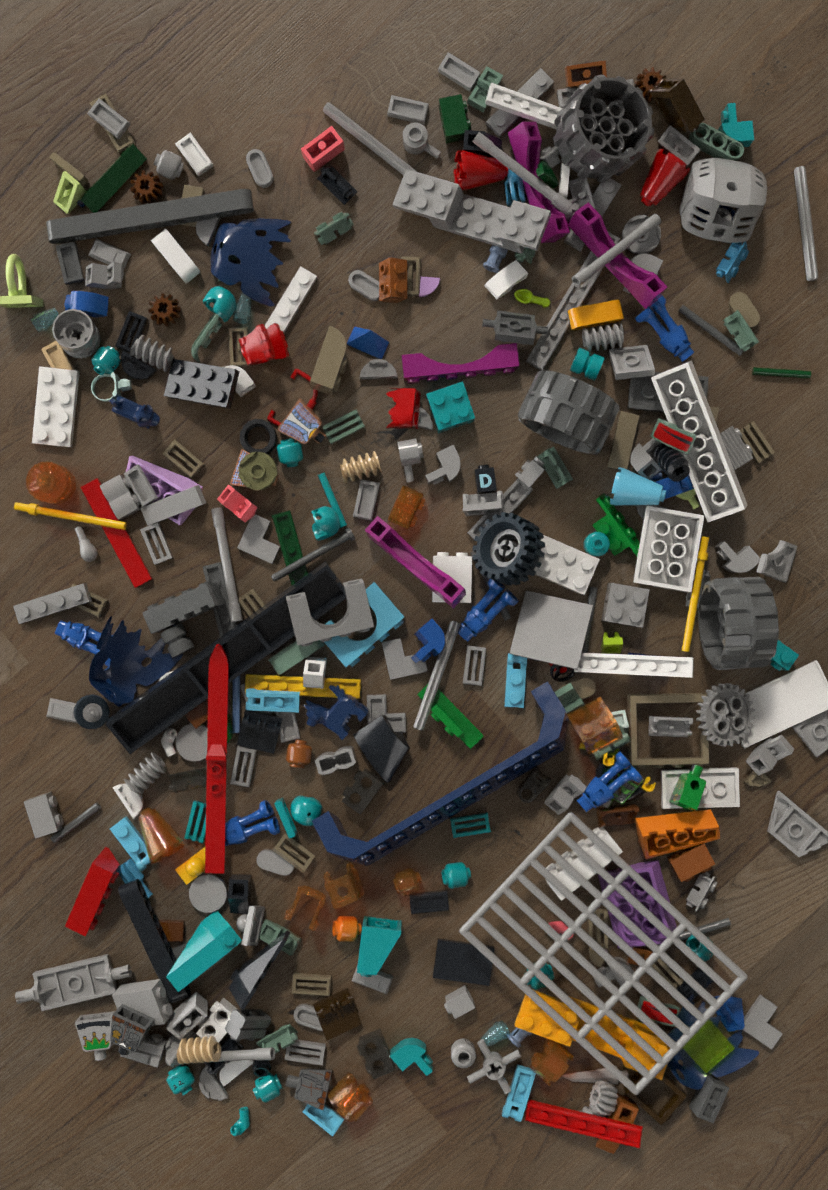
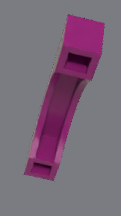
[508,122,570,243]
[568,202,668,309]
[402,343,519,384]
[365,516,466,609]

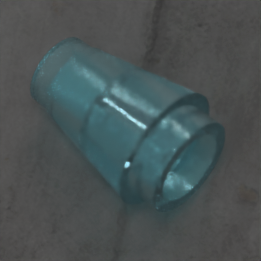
[233,293,251,324]
[30,307,59,332]
[481,1020,510,1047]

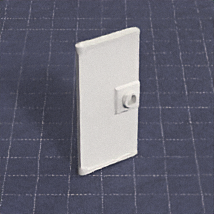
[732,660,828,749]

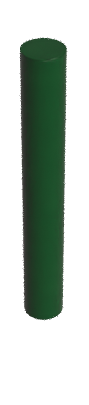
[752,367,811,379]

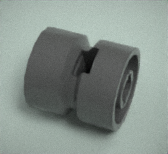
[160,623,195,658]

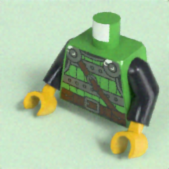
[596,752,656,808]

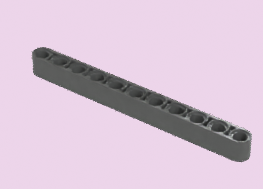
[46,189,254,244]

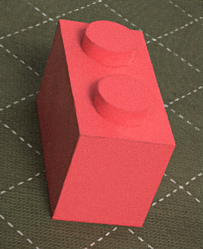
[301,126,345,172]

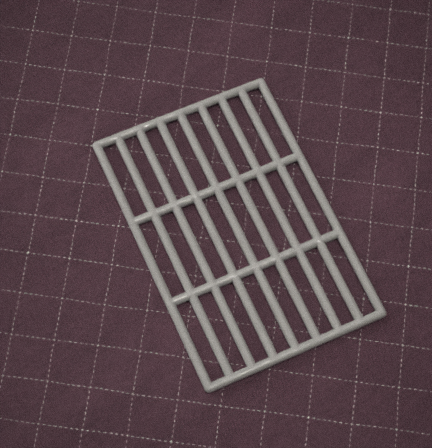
[459,812,748,1095]

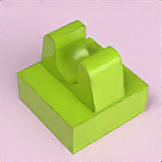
[601,632,623,654]

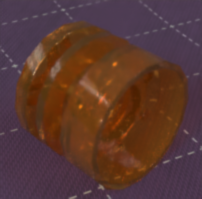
[26,461,76,504]

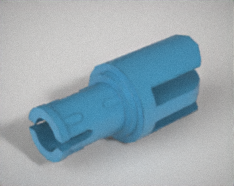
[504,168,526,206]
[117,859,153,898]

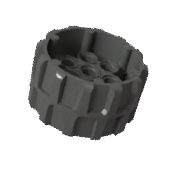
[518,370,620,455]
[698,577,779,670]

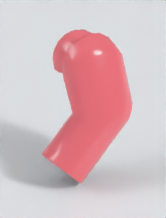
[546,921,574,939]

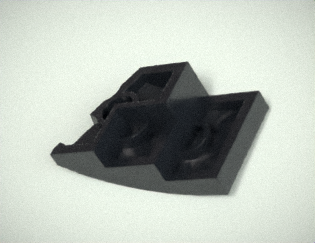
[353,715,410,783]

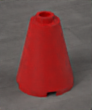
[640,149,691,207]
[454,150,508,191]

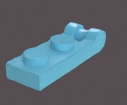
[504,653,527,708]
[245,688,300,713]
[110,816,158,871]
[502,1064,536,1122]

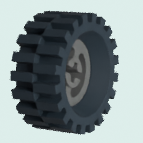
[472,512,545,586]

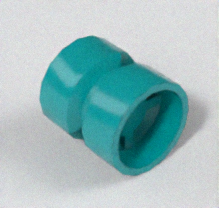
[570,347,604,381]

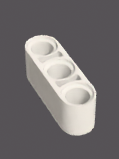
[151,228,201,284]

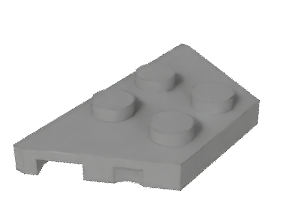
[767,791,828,857]

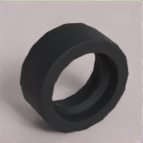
[240,419,277,454]

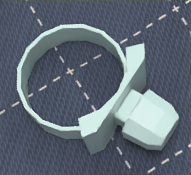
[91,372,132,402]

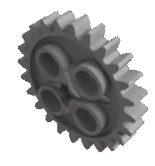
[696,683,755,747]

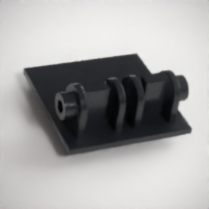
[237,709,283,754]

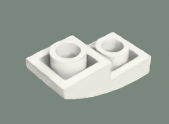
[485,260,528,300]

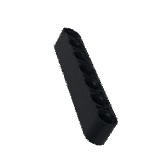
[118,879,191,1004]

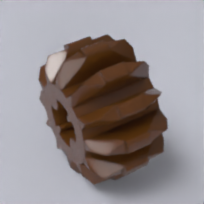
[634,67,667,103]
[130,170,164,205]
[148,293,182,327]

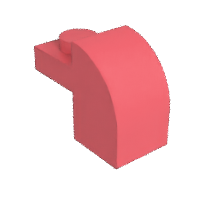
[217,484,257,523]

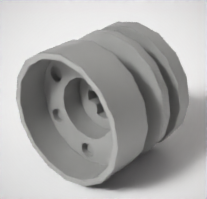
[52,309,101,359]

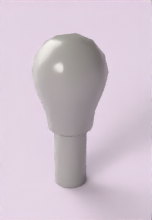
[75,526,98,562]

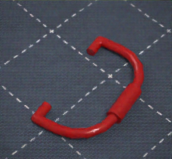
[267,369,318,426]

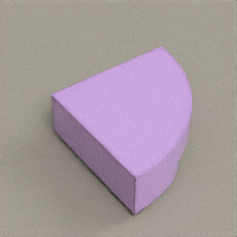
[419,277,440,297]

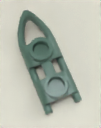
[191,314,222,362]

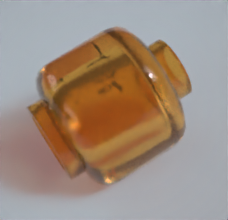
[392,868,422,897]

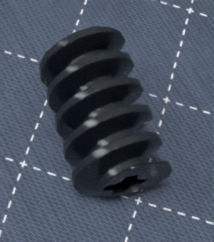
[653,443,690,482]

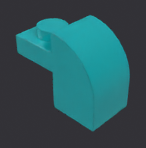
[718,103,754,147]
[390,1038,433,1076]

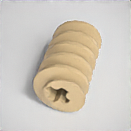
[340,451,382,483]
[177,1036,221,1064]

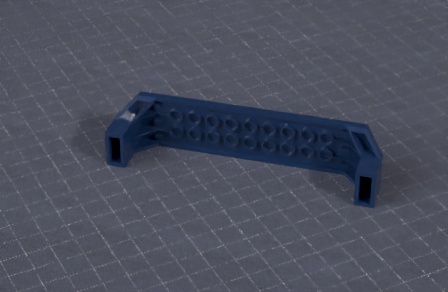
[312,681,569,866]

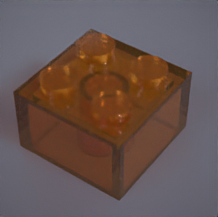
[567,697,623,754]

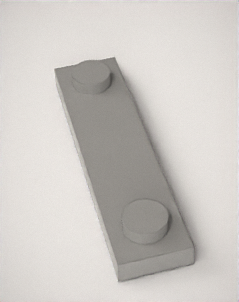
[564,178,621,251]

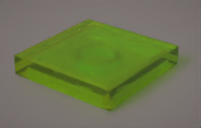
[683,1020,735,1073]

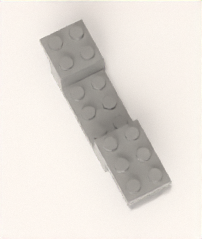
[392,169,551,254]

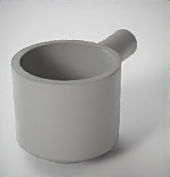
[403,123,441,159]
[397,438,424,482]

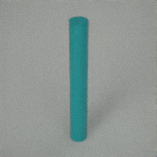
[318,473,347,528]

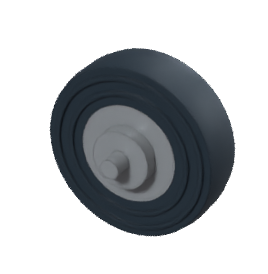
[74,694,110,729]

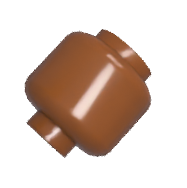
[286,740,312,768]

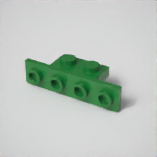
[592,493,640,556]
[417,684,483,749]

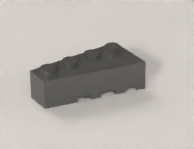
[143,581,226,634]

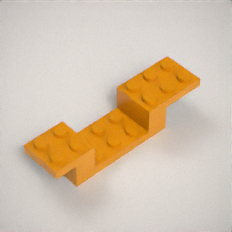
[514,989,670,1080]

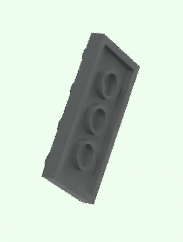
[627,372,709,412]

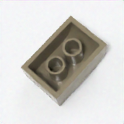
[310,326,347,396]

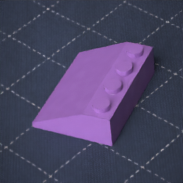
[598,860,677,948]

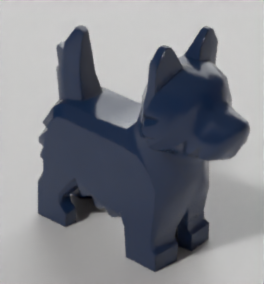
[109,396,160,429]
[303,685,369,740]

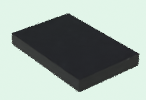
[433,938,495,986]

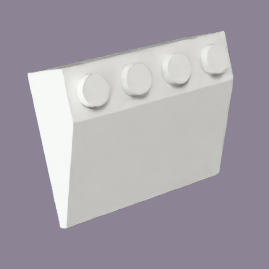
[633,506,705,592]

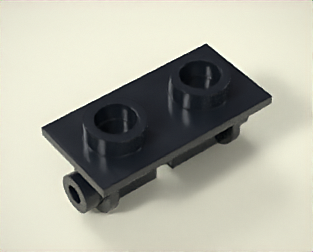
[317,165,358,205]
[677,968,714,1002]
[204,1038,244,1075]

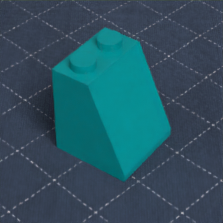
[357,916,402,977]

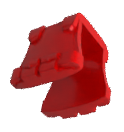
[238,323,289,366]

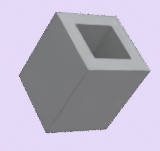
[444,985,475,1019]

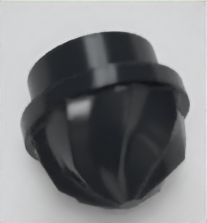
[252,1060,271,1077]

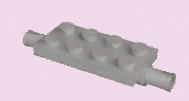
[15,954,132,1011]

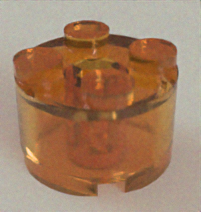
[530,1039,574,1086]
[328,1072,373,1122]

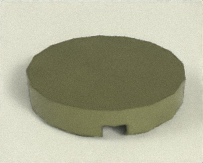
[238,452,278,491]

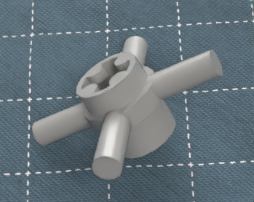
[467,1039,522,1094]

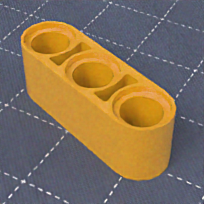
[567,300,624,330]

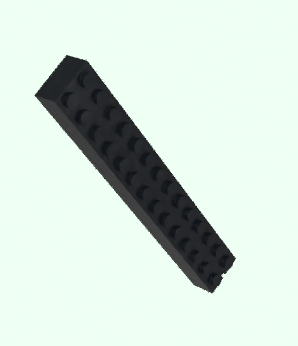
[106,561,346,754]

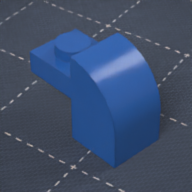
[64,291,109,318]
[656,475,694,499]
[411,619,445,663]

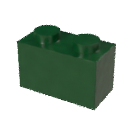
[438,94,472,143]

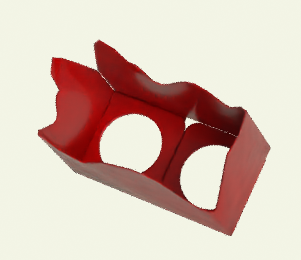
[386,388,421,429]

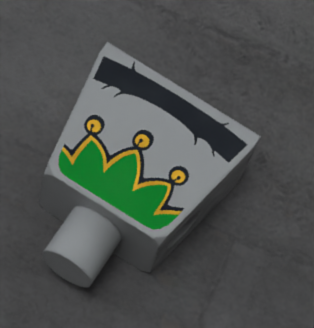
[75,1011,115,1061]

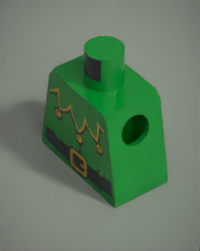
[669,764,706,810]

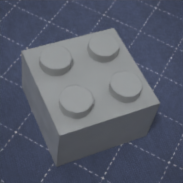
[601,583,650,628]

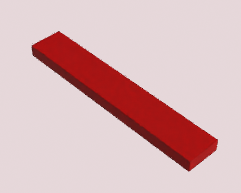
[80,478,153,588]
[525,1099,643,1148]

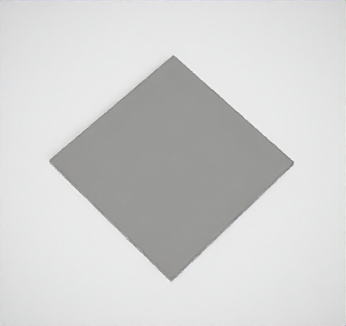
[510,591,593,669]

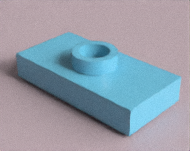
[302,1104,344,1136]

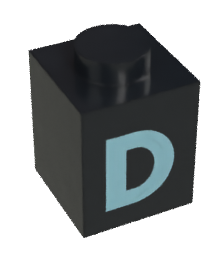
[474,464,497,494]

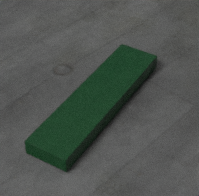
[80,144,147,213]
[272,510,308,586]

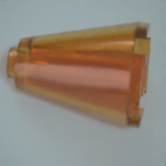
[138,807,186,864]

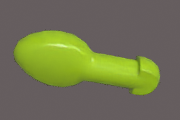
[514,289,551,308]

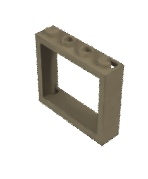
[627,693,709,769]

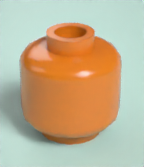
[332,916,361,942]

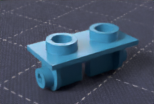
[716,241,749,283]

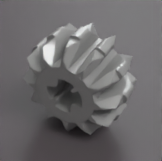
[589,1080,618,1116]

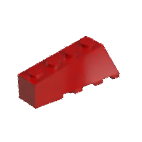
[65,847,120,937]

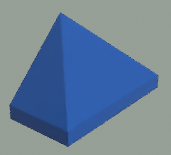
[347,327,389,359]
[714,996,745,1032]

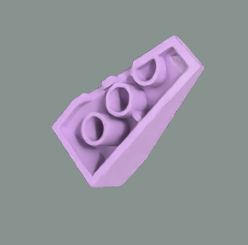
[126,456,203,525]

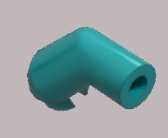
[230,1107,250,1136]

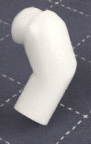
[161,728,177,757]

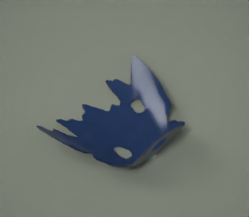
[211,218,291,306]
[89,616,183,704]
[667,994,759,1090]

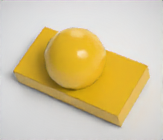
[175,847,205,885]

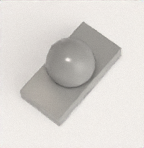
[236,905,265,946]

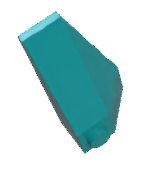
[166,910,242,992]

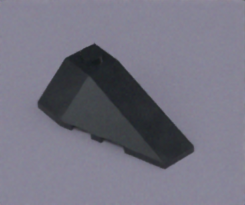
[229,930,290,1011]

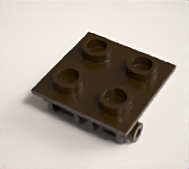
[313,988,362,1041]

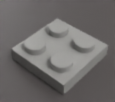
[609,345,655,380]

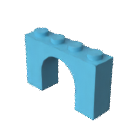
[324,582,405,667]

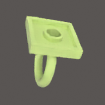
[0,254,44,308]

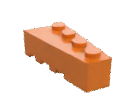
[635,809,720,859]

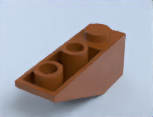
[596,1093,639,1154]

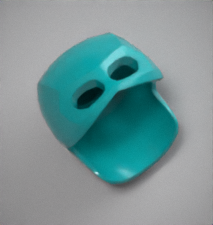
[203,286,236,323]
[311,506,340,541]
[290,795,323,826]

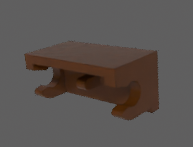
[597,803,639,827]

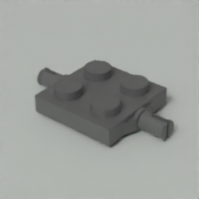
[482,310,548,345]

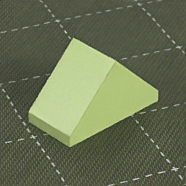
[53,171,87,214]

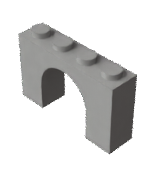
[286,578,374,646]

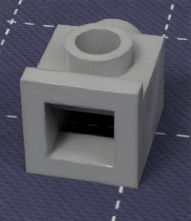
[515,456,546,487]

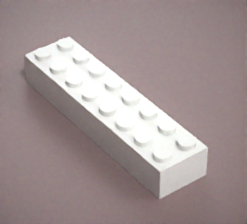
[651,360,747,522]

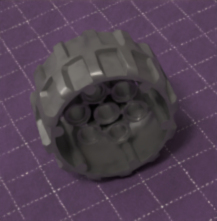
[553,75,654,182]

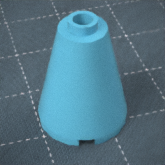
[610,467,666,506]

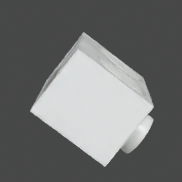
[196,998,237,1043]

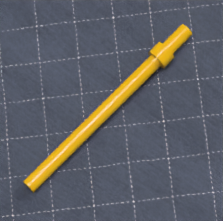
[14,502,127,530]
[681,536,709,652]

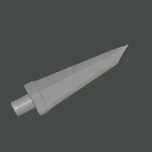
[560,1066,628,1084]

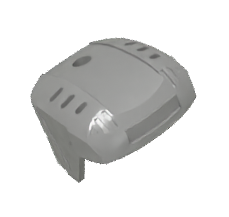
[680,158,767,243]

